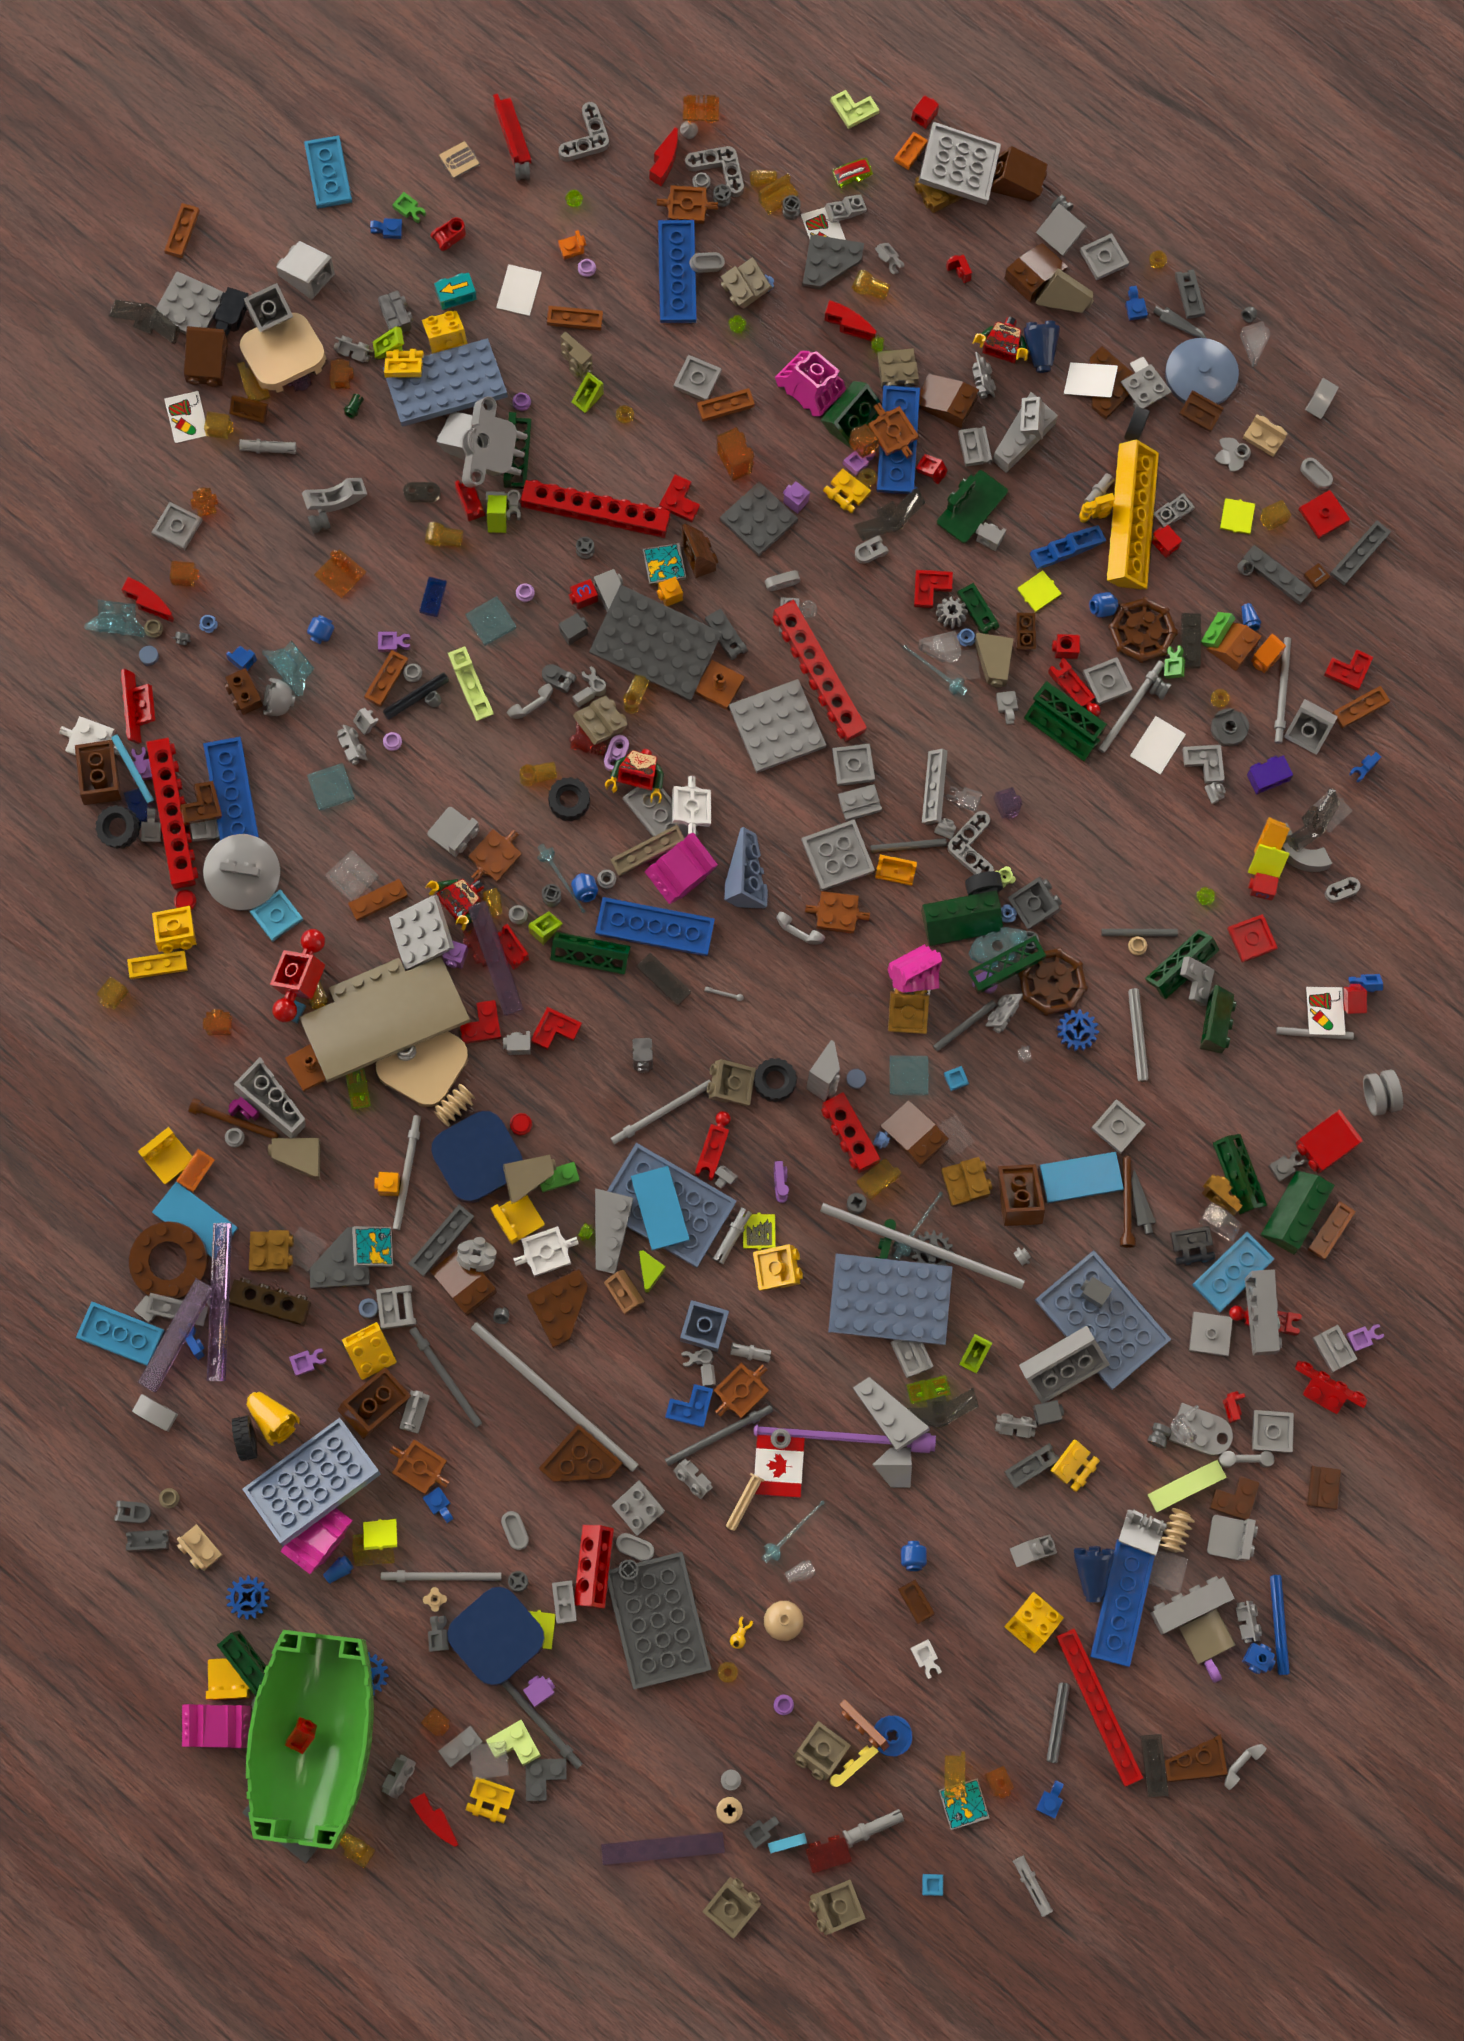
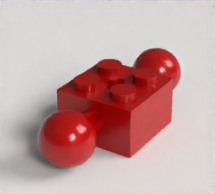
[270,929,325,1023]

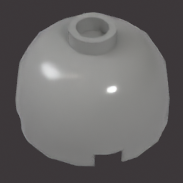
[263,678,295,716]

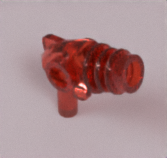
[569,721,607,755]

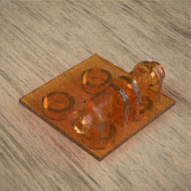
[683,94,719,123]
[314,549,367,599]

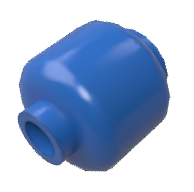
[1089,592,1118,618]
[307,615,334,644]
[571,873,598,902]
[901,1541,927,1571]

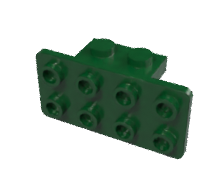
[937,470,1008,544]

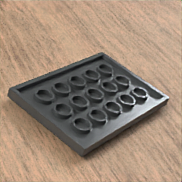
[589,584,722,701]
[608,1552,711,1690]

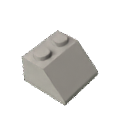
[1284,699,1338,755]

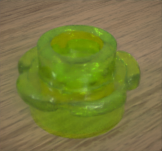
[565,190,583,207]
[728,315,746,333]
[871,335,884,353]
[1196,887,1215,905]
[577,1222,594,1241]

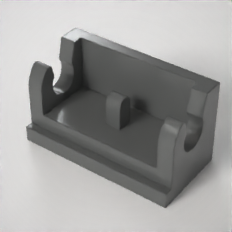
[126,1530,169,1552]

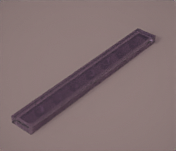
[207,1223,232,1381]

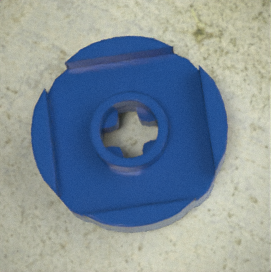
[874,1716,912,1757]

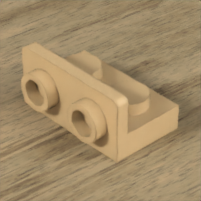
[1242,415,1288,457]
[177,1524,222,1571]

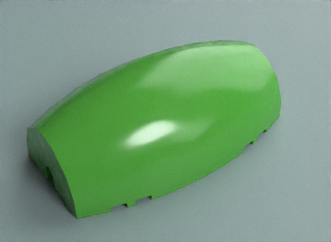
[246,1630,374,1849]

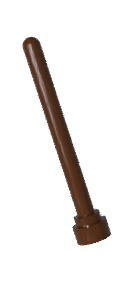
[188,1098,279,1139]
[1120,1155,1136,1248]

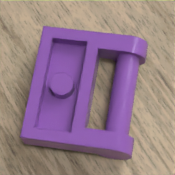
[774,1161,789,1203]

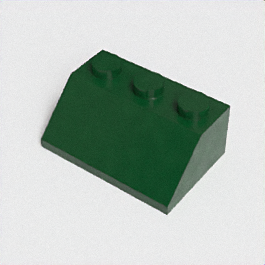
[820,381,882,449]
[1200,985,1236,1053]

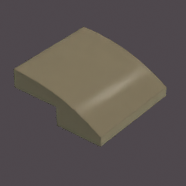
[1179,1609,1236,1664]

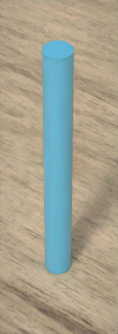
[111,734,154,804]

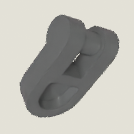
[542,664,577,693]
[114,1501,151,1524]

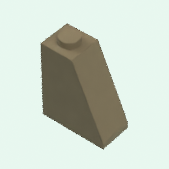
[1036,269,1094,313]
[975,633,1014,687]
[268,1138,320,1180]
[503,1155,557,1204]

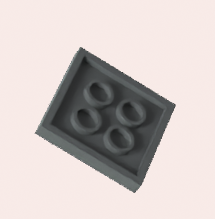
[720,482,798,557]

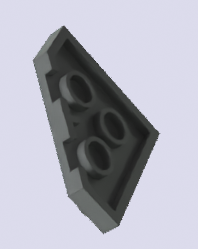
[802,234,864,290]
[310,1226,370,1289]

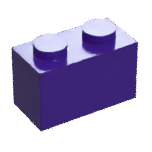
[1247,755,1293,795]

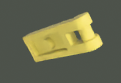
[830,1745,879,1787]

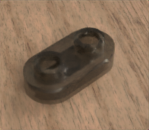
[403,482,440,502]

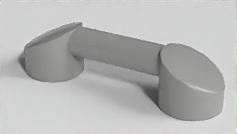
[507,683,553,719]
[776,912,825,945]
[1219,1451,1274,1468]
[1224,1744,1267,1790]

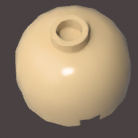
[764,1601,803,1641]

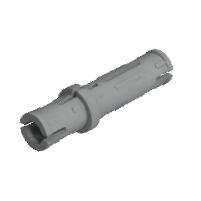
[239,439,296,454]
[713,1207,752,1265]
[1012,1855,1053,1917]

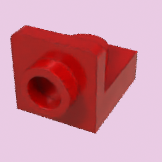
[946,254,972,283]
[915,454,948,484]
[1223,1391,1246,1423]
[285,1717,317,1754]

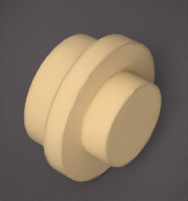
[1128,936,1147,955]

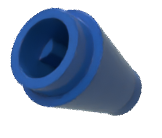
[1241,603,1261,631]
[323,1555,354,1584]

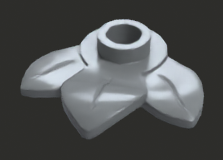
[1215,438,1251,471]

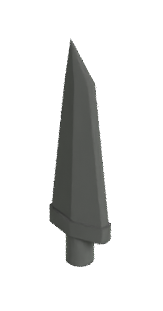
[1153,306,1206,338]
[1131,1170,1156,1235]

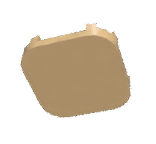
[240,313,327,393]
[376,1031,468,1108]

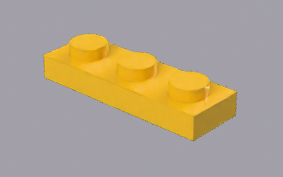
[127,950,188,979]

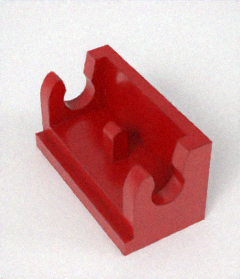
[454,480,486,522]
[492,924,529,970]

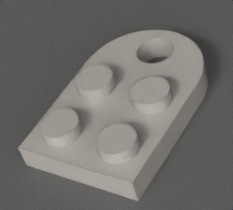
[1168,1403,1233,1456]

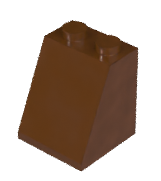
[990,146,1048,202]
[184,326,228,387]

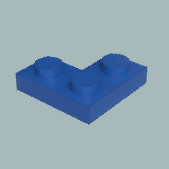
[665,1384,713,1428]

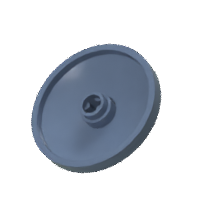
[1165,338,1239,405]

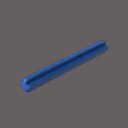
[1270,1575,1290,1675]

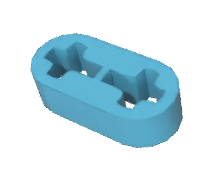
[768,1833,807,1854]

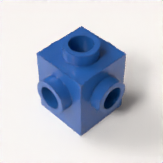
[1242,1643,1275,1675]

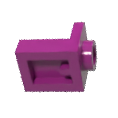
[228,1097,260,1121]

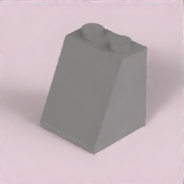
[276,241,335,300]
[244,283,293,332]
[436,412,482,460]

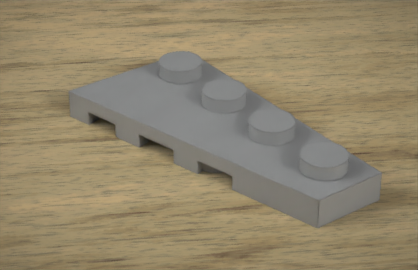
[595,1188,634,1274]
[853,1377,930,1452]

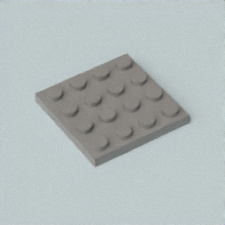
[918,122,1001,205]
[729,679,826,773]

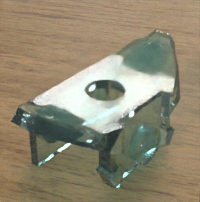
[84,600,145,637]
[262,641,315,696]
[968,927,1028,969]

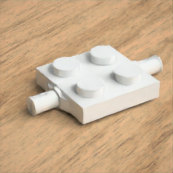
[59,716,120,756]
[672,776,711,835]
[513,1227,579,1277]

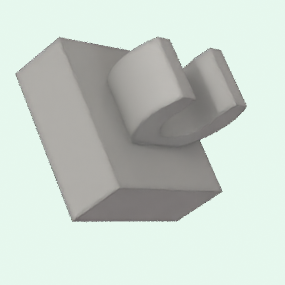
[353,708,379,735]
[715,1165,738,1188]

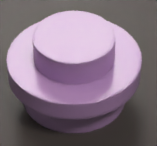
[578,259,596,277]
[516,584,535,602]
[383,732,402,751]

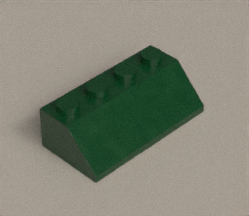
[921,890,1003,947]
[1260,1171,1335,1255]

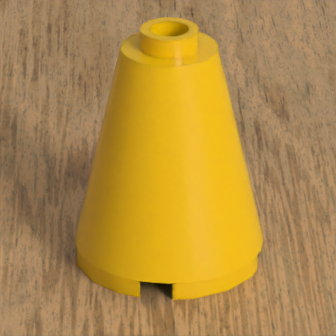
[246,1392,300,1446]

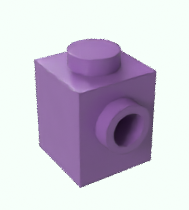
[783,481,810,514]
[443,941,468,969]
[523,1675,556,1708]

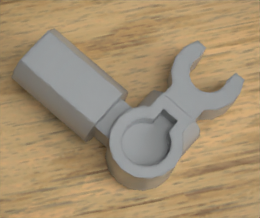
[486,490,521,520]
[572,666,606,708]
[681,1348,716,1387]

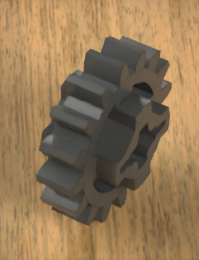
[911,1230,954,1266]

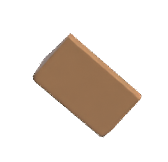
[604,1270,644,1314]

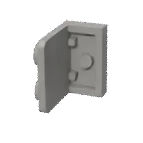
[427,807,479,857]
[1207,1515,1258,1562]

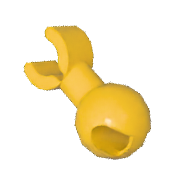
[730,1617,753,1649]

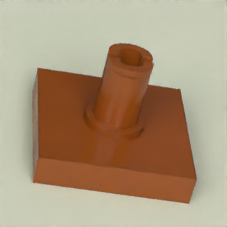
[694,660,745,710]
[285,1044,326,1092]

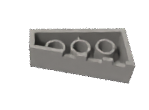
[993,392,1058,473]
[234,1057,305,1138]
[1245,1270,1282,1356]

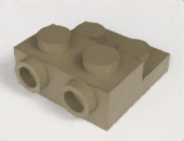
[721,257,772,309]
[560,332,593,380]
[877,348,919,388]
[573,696,628,745]
[707,1059,756,1106]
[793,1721,851,1781]
[702,1877,762,1939]
[809,1880,866,1935]

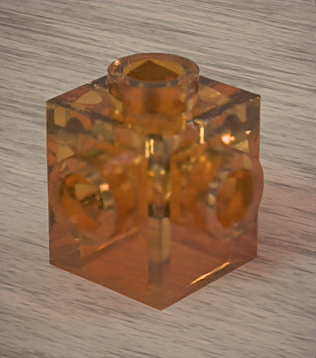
[190,487,218,517]

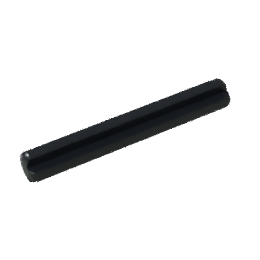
[383,672,449,720]

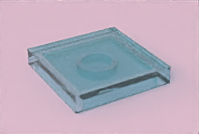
[465,596,516,646]
[307,763,355,811]
[889,1056,928,1095]

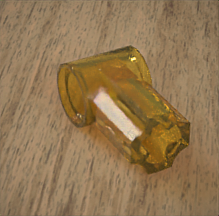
[852,270,891,300]
[425,522,463,547]
[623,675,650,714]
[519,762,557,786]

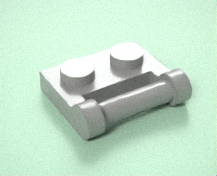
[376,1285,416,1329]

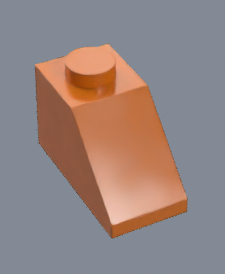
[1251,633,1286,674]

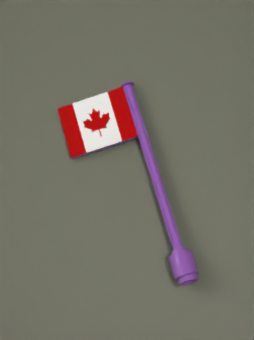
[754,1425,936,1498]

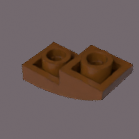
[1016,613,1036,649]

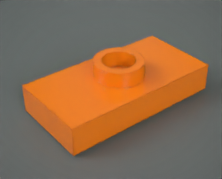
[894,132,928,170]
[176,1149,215,1192]

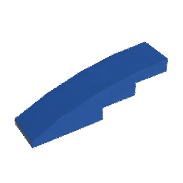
[1030,525,1106,570]

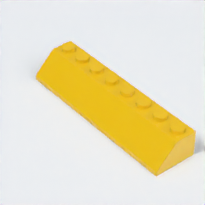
[1107,439,1159,590]

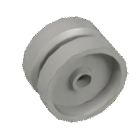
[1363,1069,1403,1116]

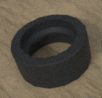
[1124,406,1150,441]
[965,871,1003,896]

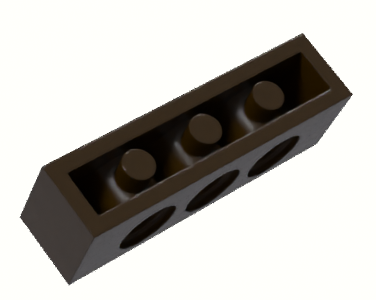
[227,1278,311,1326]

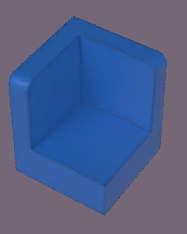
[226,646,257,671]

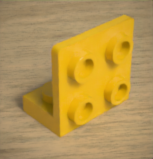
[422,311,468,354]
[138,1127,193,1185]
[491,1195,545,1245]
[342,1322,397,1380]
[1004,1592,1064,1653]
[206,1658,249,1700]

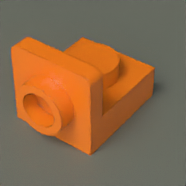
[558,230,587,260]

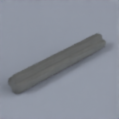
[1046,1682,1070,1763]

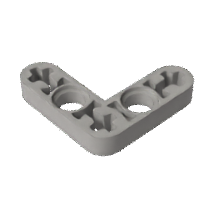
[559,102,609,162]
[685,146,744,197]
[948,811,994,875]

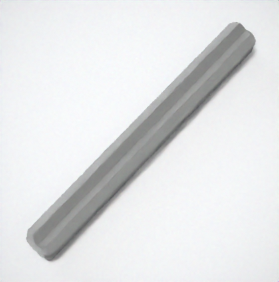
[1128,988,1149,1082]

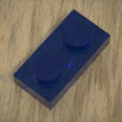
[419,577,447,617]
[124,788,149,828]

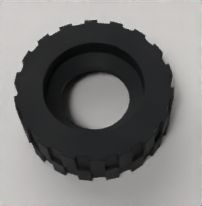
[548,777,590,821]
[95,805,140,849]
[754,1058,797,1102]
[232,1415,258,1461]

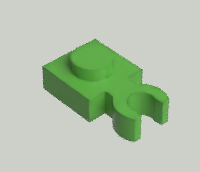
[392,192,426,223]
[1164,645,1185,679]

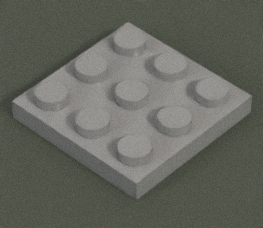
[152,271,225,334]
[801,819,875,891]
[389,895,454,971]

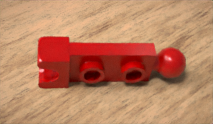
[1048,658,1101,717]
[695,1111,731,1181]
[1229,1306,1302,1336]

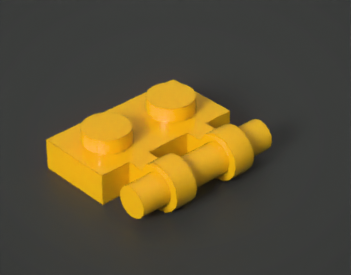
[384,349,424,378]
[823,468,871,514]
[1079,493,1115,523]
[1050,1440,1100,1492]
[465,1777,515,1824]

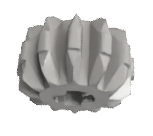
[936,596,968,629]

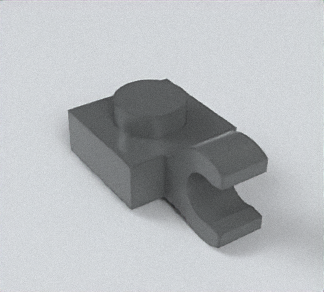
[141,808,161,842]
[428,1616,449,1652]
[743,1816,780,1848]

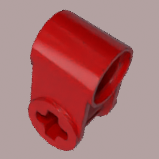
[430,217,466,251]

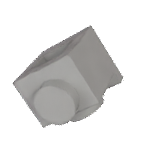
[976,522,1006,551]
[503,1031,531,1055]

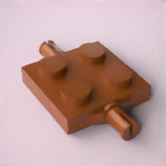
[657,185,718,224]
[868,403,919,459]
[468,829,522,882]
[805,891,870,934]
[713,1363,769,1419]
[389,1440,450,1495]

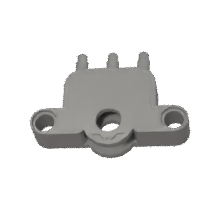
[462,396,528,488]

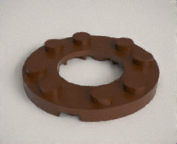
[129,1221,208,1299]

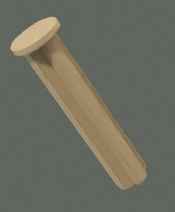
[726,1473,765,1531]

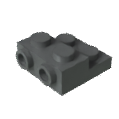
[1008,877,1063,930]

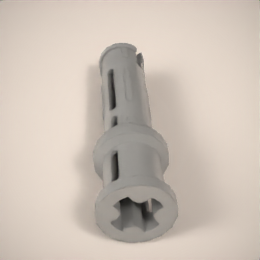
[842,1809,904,1848]

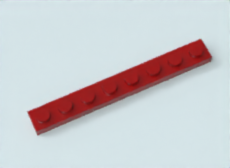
[1056,1628,1143,1787]

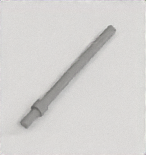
[1274,637,1291,744]
[1098,661,1165,753]
[610,1080,711,1145]
[392,1115,421,1230]
[381,1570,502,1582]

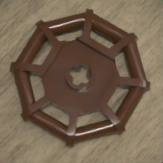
[1108,597,1178,663]
[1017,947,1088,1016]

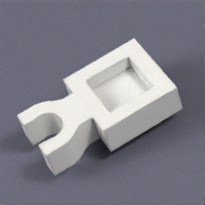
[910,1640,942,1679]

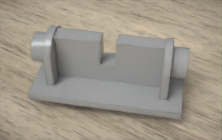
[333,335,373,363]
[337,725,368,765]
[399,1390,430,1434]
[995,1414,1037,1438]
[673,1459,713,1499]
[1236,1601,1262,1643]
[382,1755,416,1799]

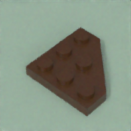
[1089,346,1134,420]
[527,1269,588,1348]
[539,1424,623,1482]

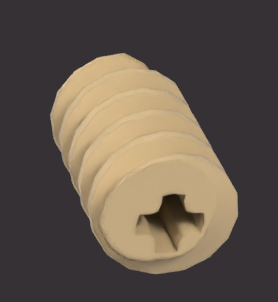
[434,1084,476,1127]
[1159,1508,1195,1553]
[716,1797,743,1824]

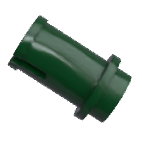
[344,394,364,418]

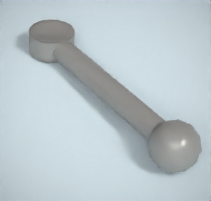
[704,987,744,1001]

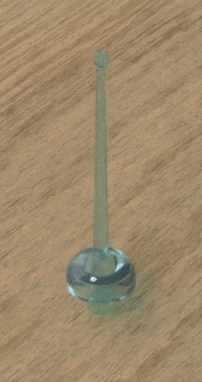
[903,645,968,695]
[537,844,585,913]
[893,1192,943,1260]
[761,1501,825,1563]

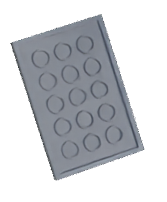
[383,338,508,427]
[607,1143,737,1268]
[1034,1250,1171,1390]
[828,1254,952,1345]
[242,1418,381,1547]

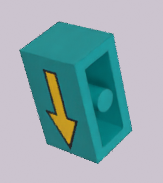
[434,273,477,310]

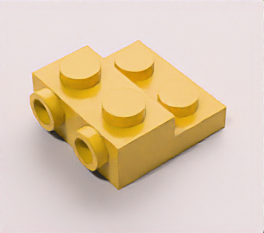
[152,906,197,953]
[753,1244,803,1291]

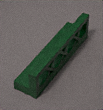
[503,412,532,489]
[1033,681,1107,742]
[1024,697,1101,761]
[1145,929,1219,999]
[550,932,631,974]
[968,936,1046,994]
[1213,1134,1268,1215]
[217,1630,266,1697]

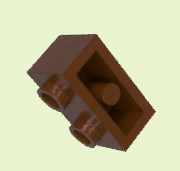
[224,668,263,715]

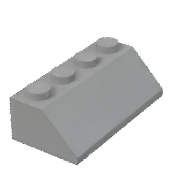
[806,1040,840,1101]
[1019,1326,1110,1403]

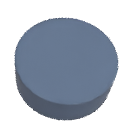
[139,646,159,666]
[846,1069,866,1089]
[359,1298,379,1319]

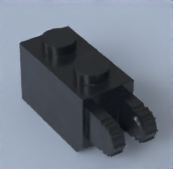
[214,287,249,338]

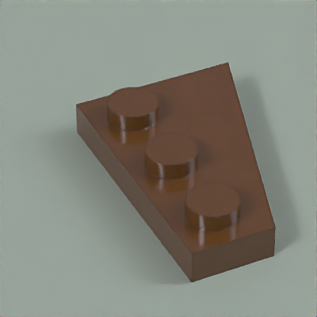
[1164,1734,1228,1783]

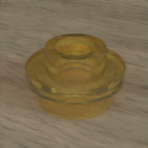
[1149,250,1167,268]
[616,405,634,424]
[858,468,877,487]
[1211,689,1230,707]
[718,1662,738,1683]

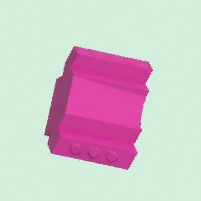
[775,351,846,416]
[645,833,718,904]
[887,944,942,992]
[280,1508,353,1574]
[182,1704,251,1748]

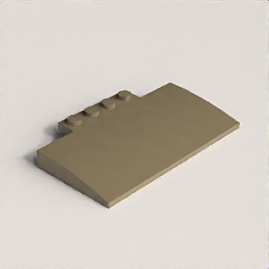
[299,957,471,1083]

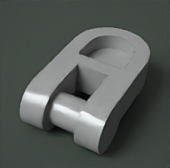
[854,536,889,564]

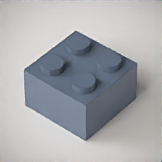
[680,1300,729,1352]

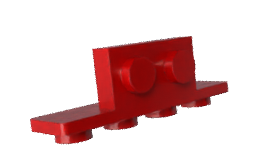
[121,669,155,744]
[1295,1360,1367,1414]

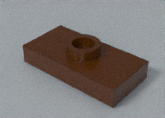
[229,395,268,423]
[898,1579,935,1625]

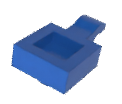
[370,218,402,239]
[1125,286,1148,321]
[1349,752,1381,782]
[1348,974,1383,992]
[179,1323,205,1360]
[423,1487,454,1523]
[1036,1780,1064,1819]

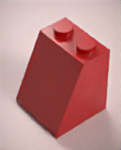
[1296,1109,1363,1174]

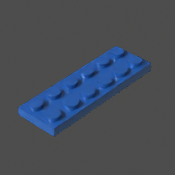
[658,220,696,323]
[877,385,920,494]
[203,736,259,840]
[595,897,715,956]
[1090,1539,1155,1667]

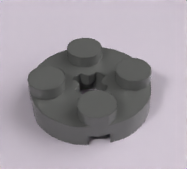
[1211,708,1249,746]

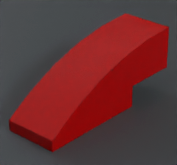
[649,127,678,186]
[824,300,876,342]
[122,577,174,623]
[410,1793,459,1847]

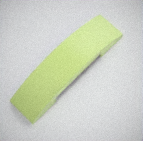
[448,646,494,721]
[1148,1460,1227,1513]

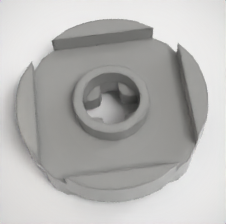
[457,1237,497,1272]

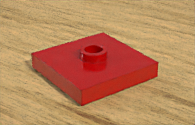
[1299,490,1350,539]
[1227,914,1278,963]

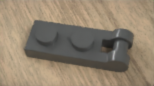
[1175,269,1205,319]
[705,609,748,660]
[1004,1443,1060,1489]

